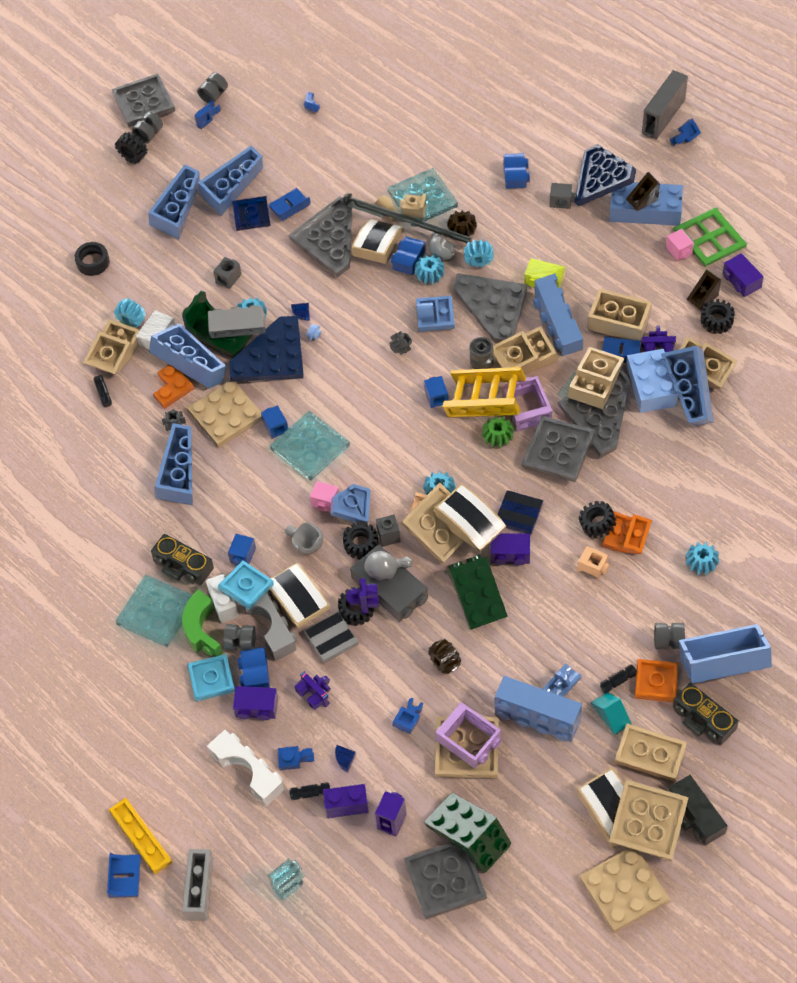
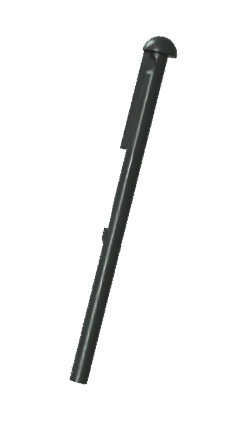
[343,193,472,243]

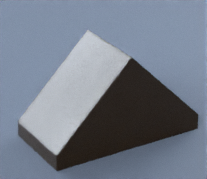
[626,172,660,211]
[687,269,721,310]

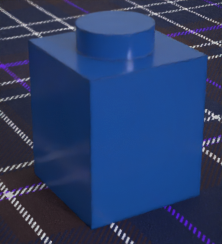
[424,376,448,408]
[261,405,289,439]
[228,534,256,566]

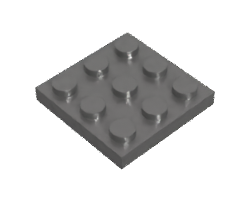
[112,74,175,127]
[521,416,596,482]
[404,842,487,920]

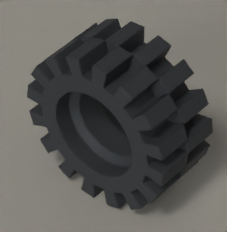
[115,132,148,164]
[701,299,735,334]
[578,501,617,538]
[343,521,378,559]
[338,587,374,626]

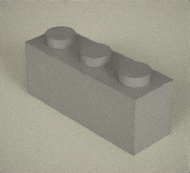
[208,305,266,338]
[182,849,214,921]

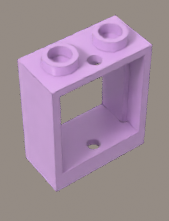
[502,376,552,432]
[435,702,502,769]

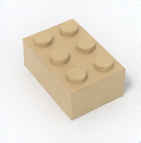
[587,289,652,341]

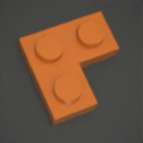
[153,365,194,409]

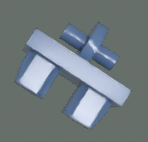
[543,664,582,697]

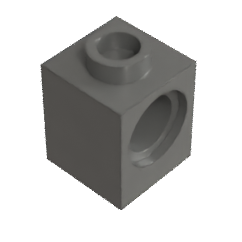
[549,183,575,209]
[213,257,242,289]
[376,514,401,547]

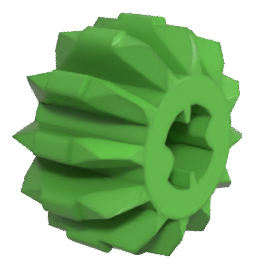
[482,415,514,448]

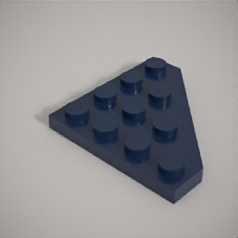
[574,144,636,206]
[229,316,304,381]

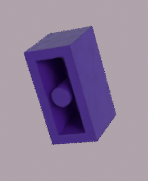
[722,253,764,297]
[491,533,530,565]
[233,686,278,721]
[323,784,369,819]
[375,791,407,837]

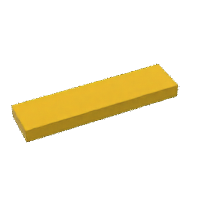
[108,797,173,875]

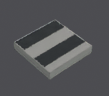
[304,612,359,663]

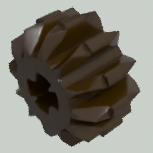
[447,209,477,237]
[428,639,461,674]

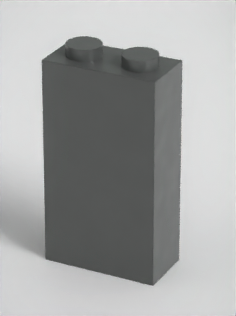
[642,70,688,139]
[350,544,428,622]

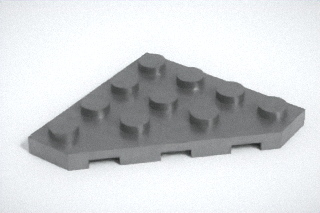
[289,196,352,278]
[453,273,527,343]
[558,369,630,458]

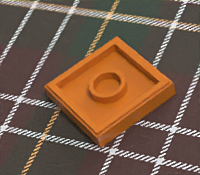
[635,659,679,702]

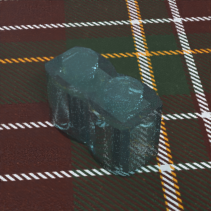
[268,858,304,901]

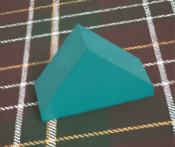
[591,692,632,735]

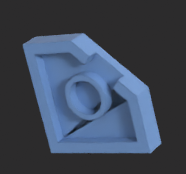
[330,484,371,525]

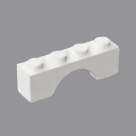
[207,730,284,807]

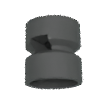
[197,72,228,103]
[132,112,163,144]
[469,337,494,369]
[654,623,685,649]
[223,624,256,651]

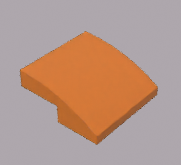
[602,511,652,554]

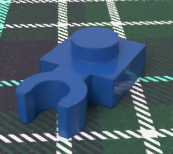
[392,698,423,734]

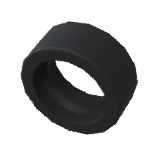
[74,242,110,276]

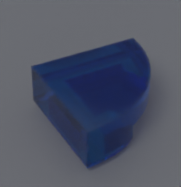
[291,303,310,321]
[335,745,356,772]

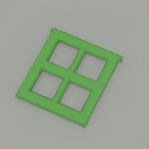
[673,207,747,267]

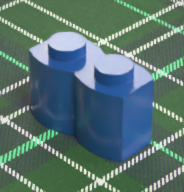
[503,153,530,189]
[391,236,426,275]
[237,647,270,688]

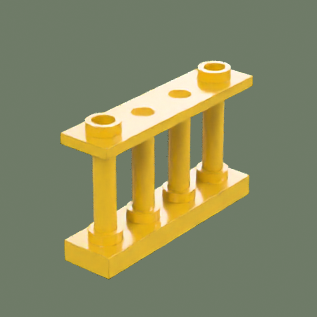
[443,367,526,418]

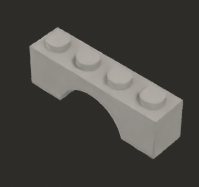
[245,590,297,661]

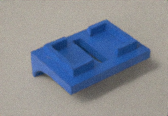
[268,188,311,221]
[602,337,641,363]
[107,852,141,898]

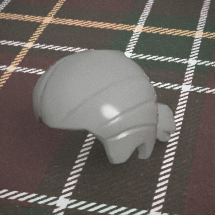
[429,232,456,261]
[285,522,323,555]
[364,551,412,581]

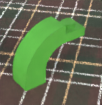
[182,589,223,657]

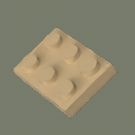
[614,724,687,782]

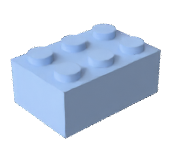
[626,349,678,413]

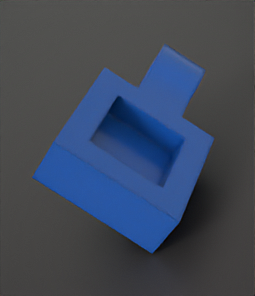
[194,100,221,129]
[670,118,701,146]
[278,746,315,771]

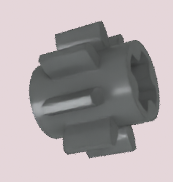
[389,331,412,355]
[162,409,186,431]

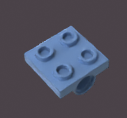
[416,296,455,332]

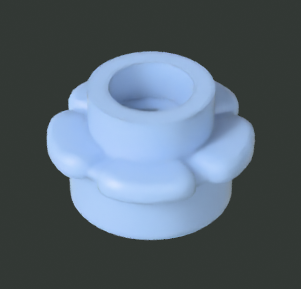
[306,324,322,341]

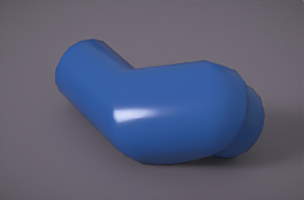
[304,92,320,113]

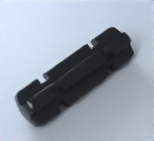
[93,375,112,407]
[600,664,637,693]
[289,782,330,800]

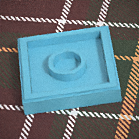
[218,561,274,610]
[187,654,235,702]

